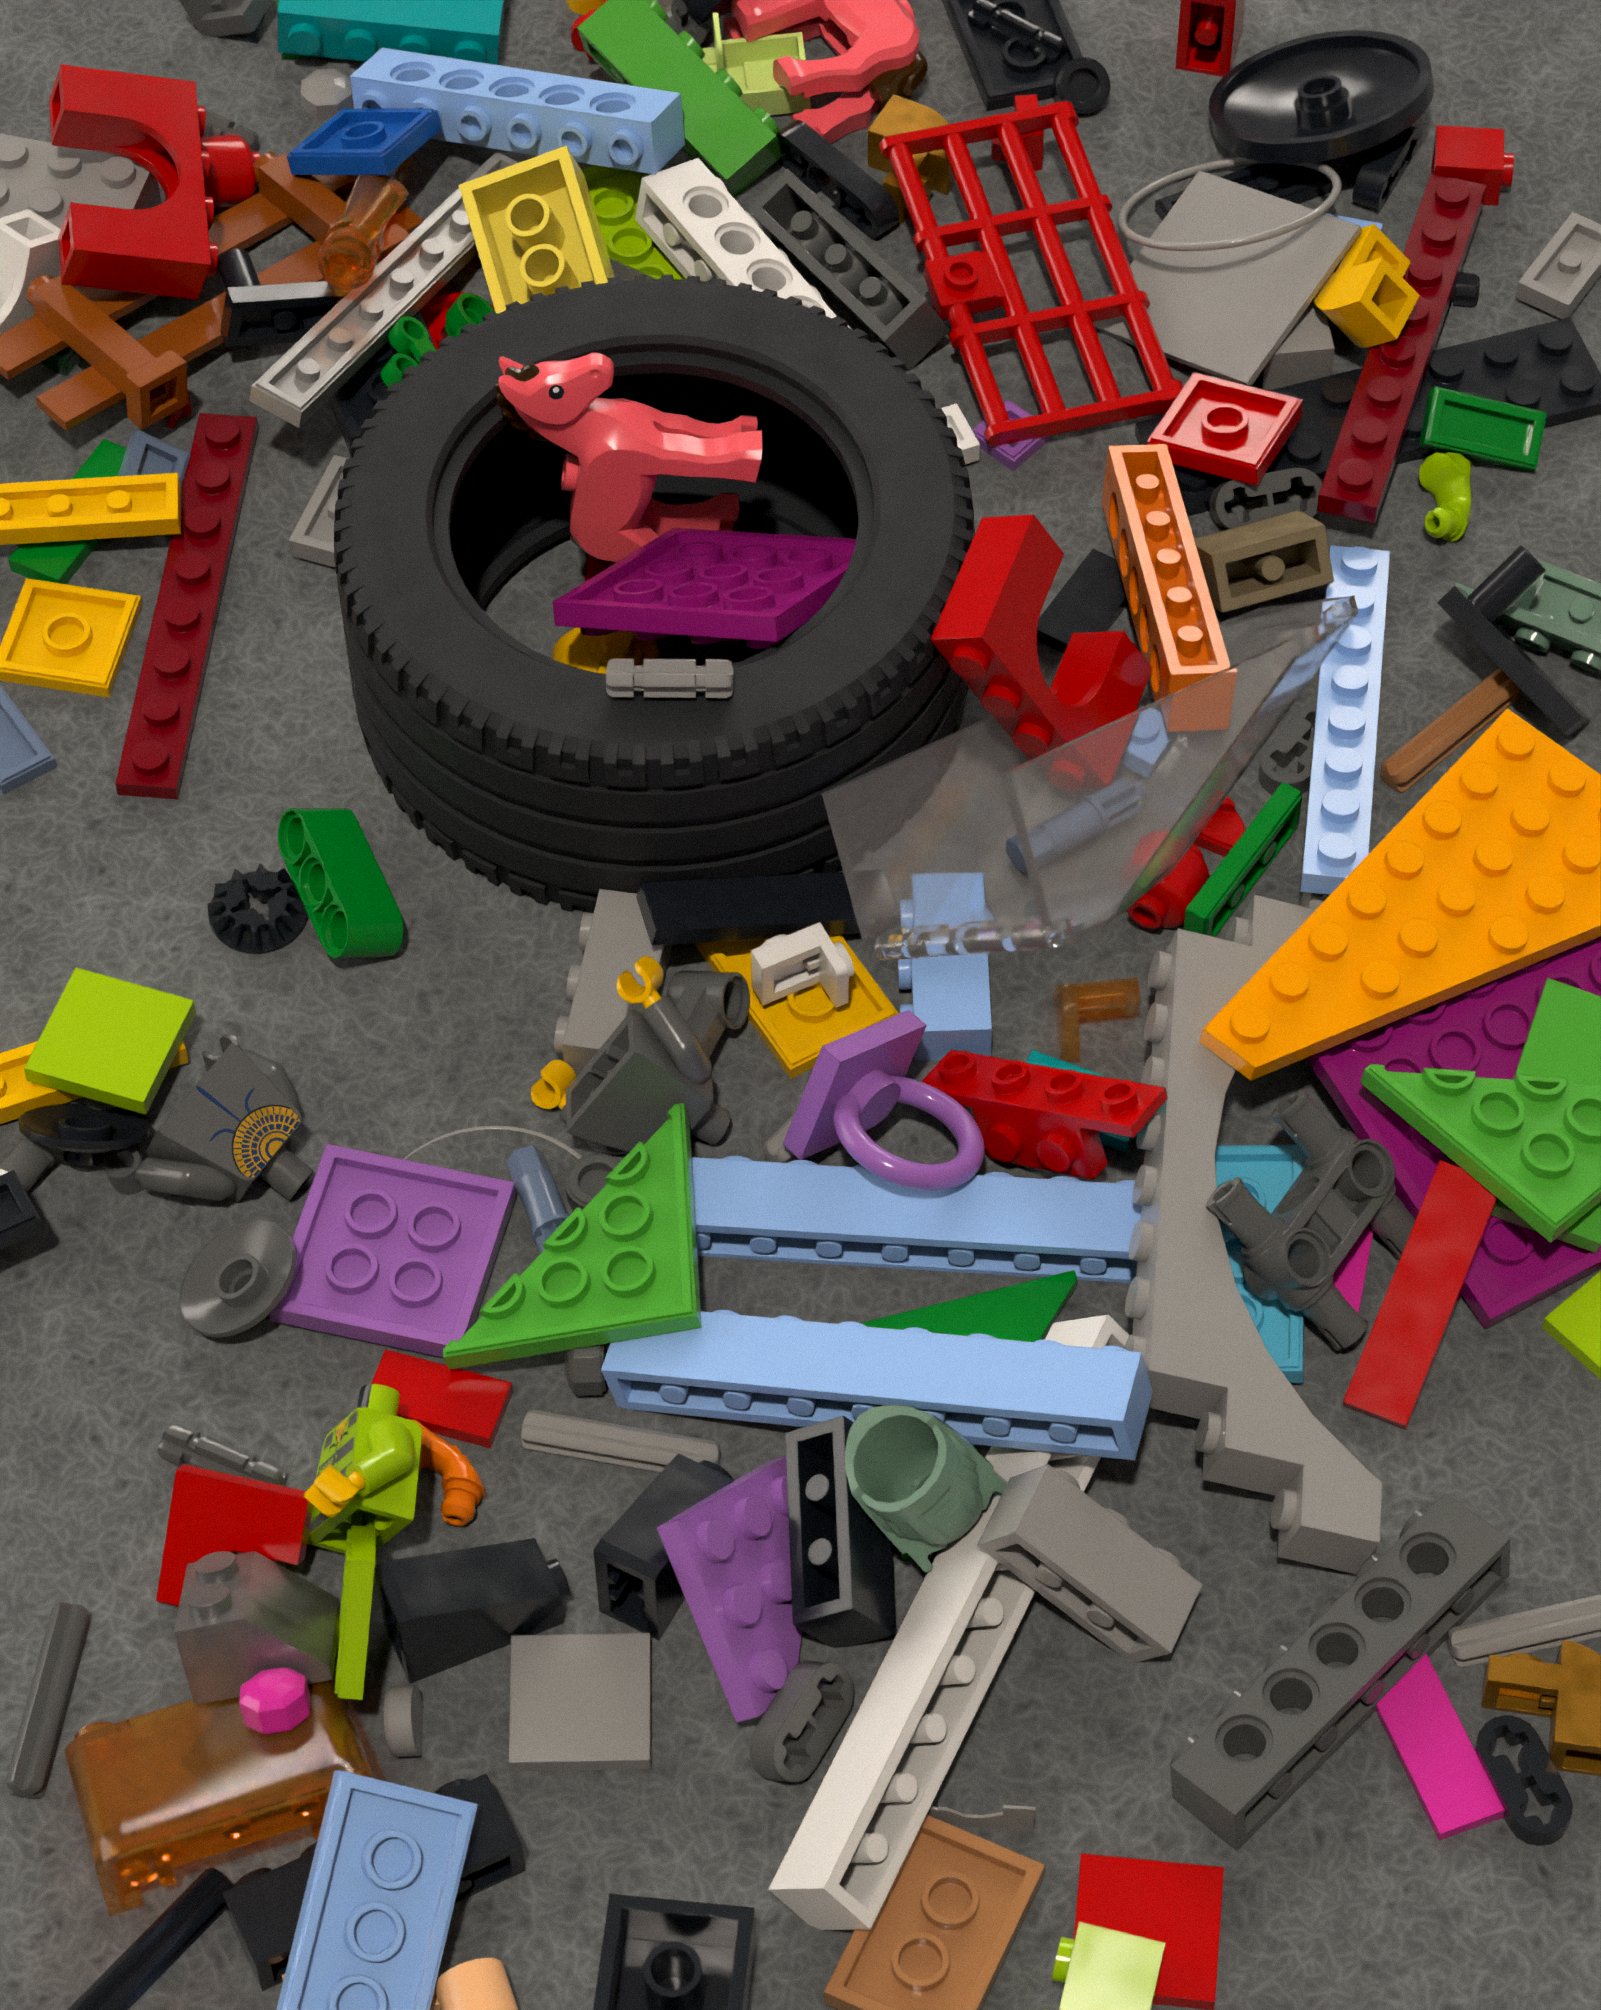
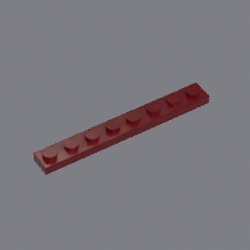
[1317,173,1486,524]
[115,413,259,800]

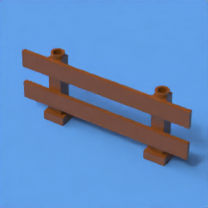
[0,152,424,431]

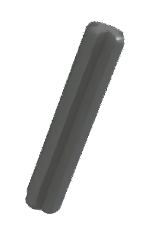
[5,1602,91,1799]

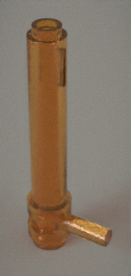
[317,151,416,290]

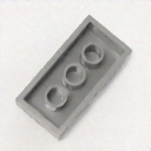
[0,133,162,229]

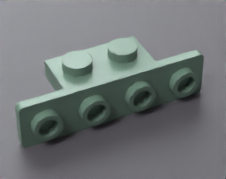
[1454,559,1601,675]

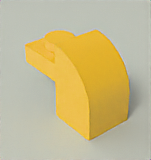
[1314,224,1420,348]

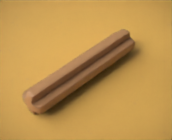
[1380,669,1520,793]

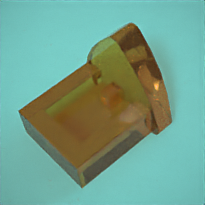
[1052,977,1141,1061]

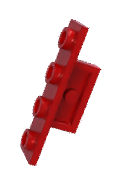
[921,1049,1168,1179]

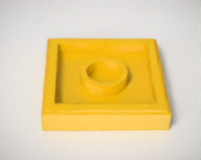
[0,578,143,698]

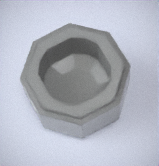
[301,68,354,120]

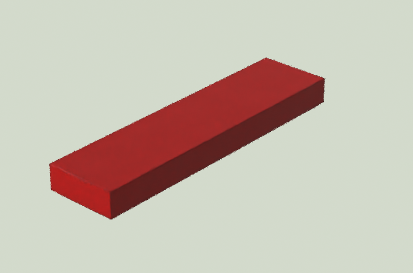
[1343,1160,1498,1430]

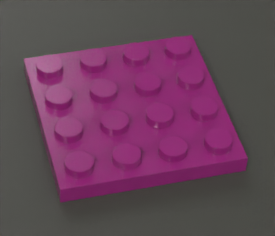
[552,528,856,648]

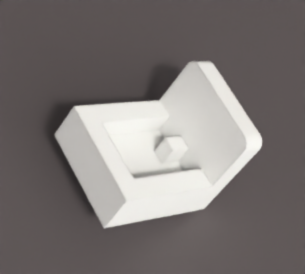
[751,922,854,1008]

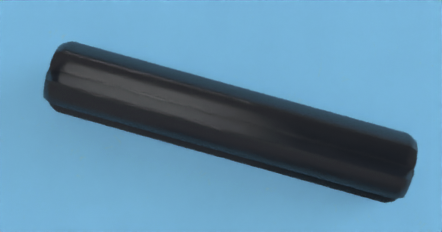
[67,1867,234,2010]

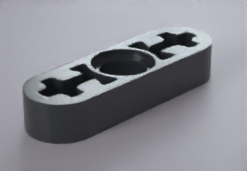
[776,120,899,240]

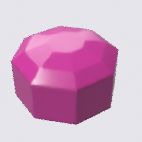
[239,1667,311,1735]

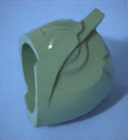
[845,1405,1008,1573]

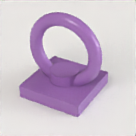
[783,1010,985,1191]

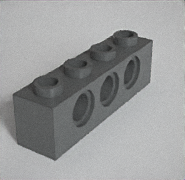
[747,169,950,371]

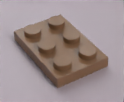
[824,1815,1045,2010]

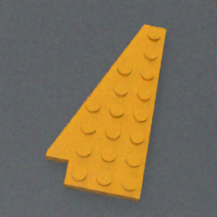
[1199,708,1601,1081]

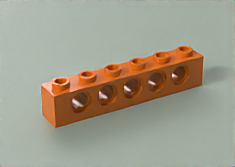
[1101,444,1232,733]

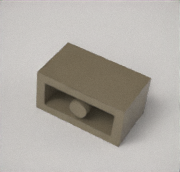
[1194,510,1334,613]

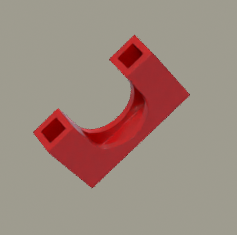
[48,64,218,299]
[930,514,1153,792]

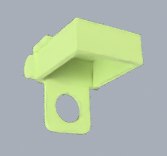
[702,12,811,115]

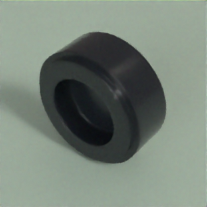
[1052,57,1110,115]

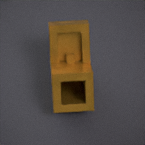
[868,94,953,224]
[1481,1640,1601,1776]

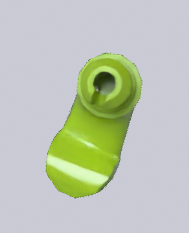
[1419,452,1472,542]

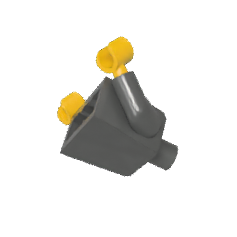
[531,956,730,1155]

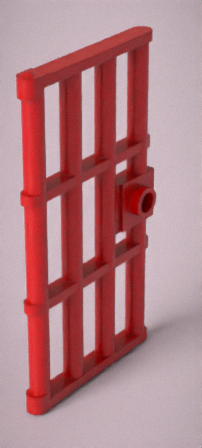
[879,101,1183,447]

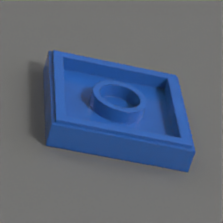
[287,109,442,175]

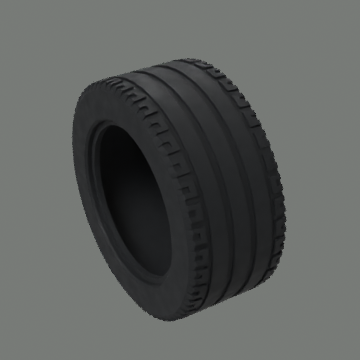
[334,275,975,913]

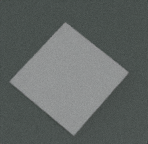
[1093,170,1362,386]

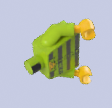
[270,1384,423,1563]

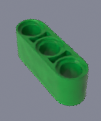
[277,808,404,958]

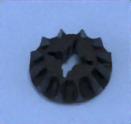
[207,863,308,953]

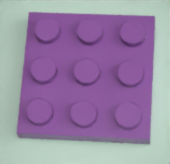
[269,1144,516,1357]

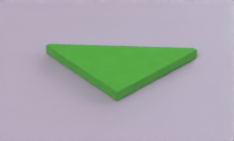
[1360,1064,1601,1243]
[443,1103,702,1370]

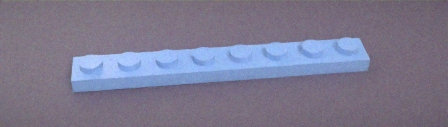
[1300,545,1390,895]

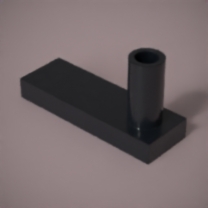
[217,249,362,347]
[1437,545,1590,737]

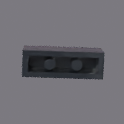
[785,1416,896,1648]

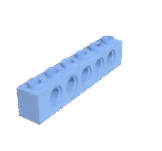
[350,48,685,175]

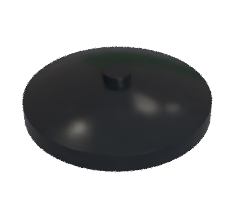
[1209,30,1434,164]

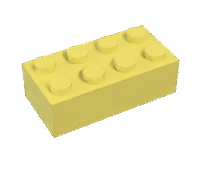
[459,145,615,314]

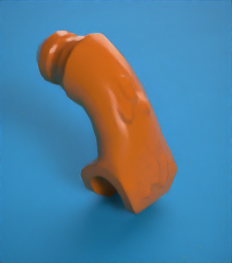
[412,1420,486,1526]

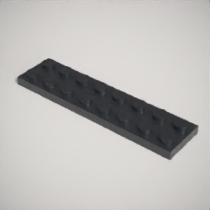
[1135,317,1601,516]

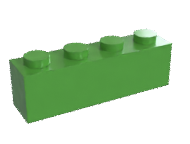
[577,0,782,197]

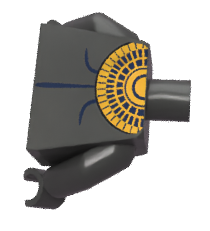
[106,1033,314,1203]

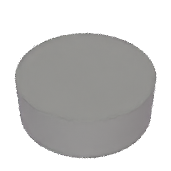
[384,1685,424,1758]

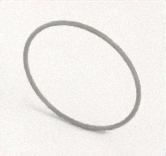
[1118,157,1342,251]

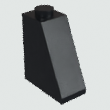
[593,1453,736,1641]
[375,1538,571,1684]

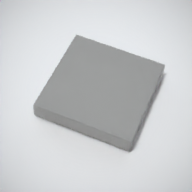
[509,1633,651,1772]

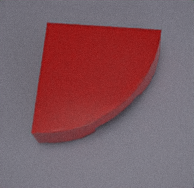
[1185,788,1246,857]

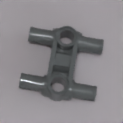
[1206,1089,1416,1350]

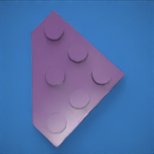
[657,1455,802,1722]

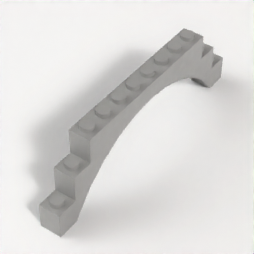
[1124,892,1382,1574]

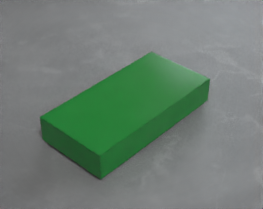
[1419,386,1547,472]

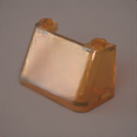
[64,1669,374,1916]

